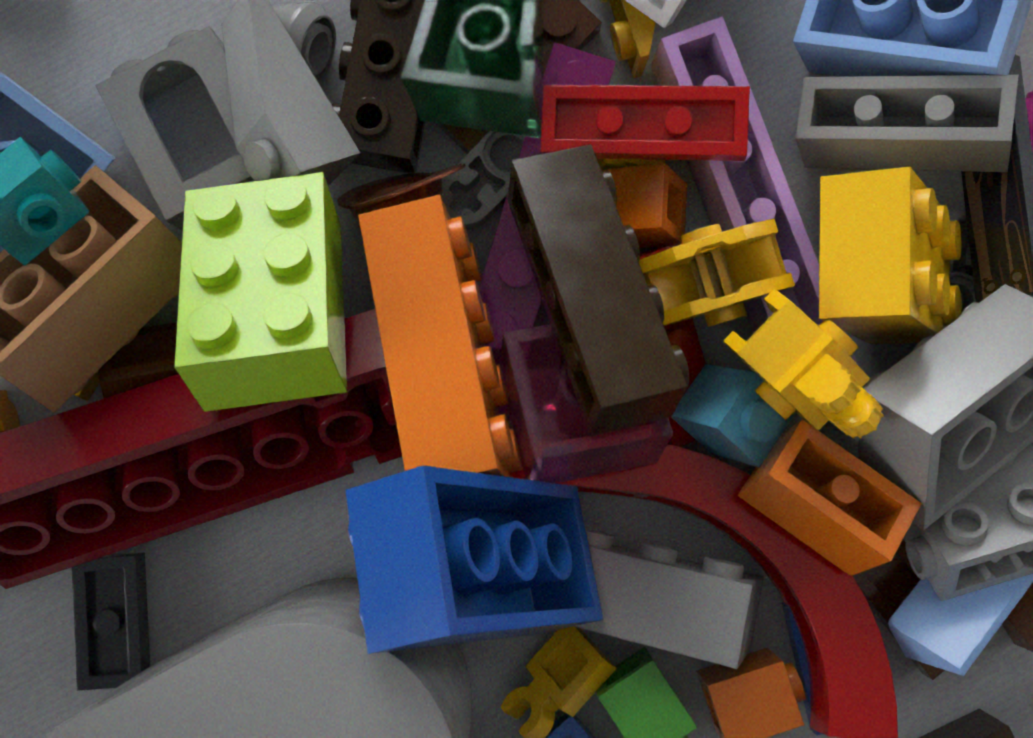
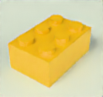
[819,166,962,345]

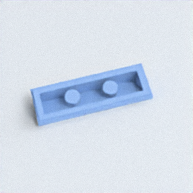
[888,574,1033,676]

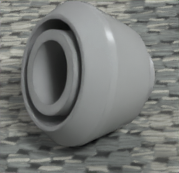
[273,2,336,82]

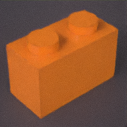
[737,419,922,576]

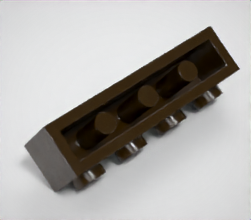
[332,0,447,173]
[507,144,689,437]

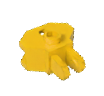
[639,219,795,327]
[723,289,884,439]

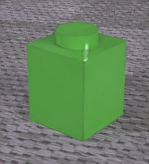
[596,646,697,738]

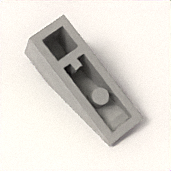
[221,0,360,186]

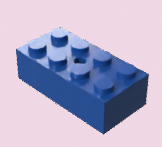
[345,465,604,654]

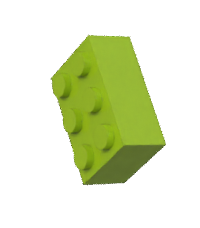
[174,172,347,412]

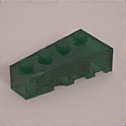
[401,0,544,138]

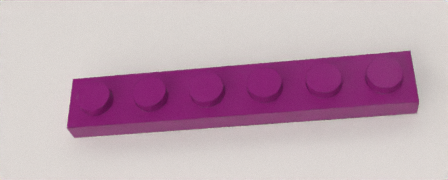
[478,42,616,415]

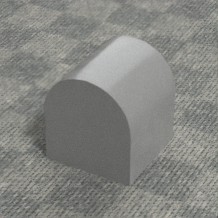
[44,578,473,738]

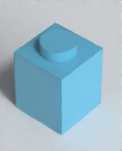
[671,364,796,467]

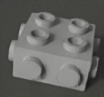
[904,445,1033,601]

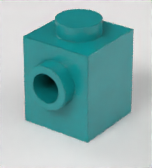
[0,137,90,266]

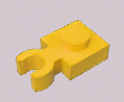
[501,626,617,738]

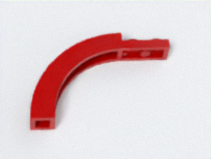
[512,440,898,738]

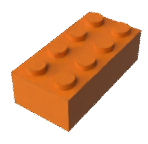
[358,194,523,478]

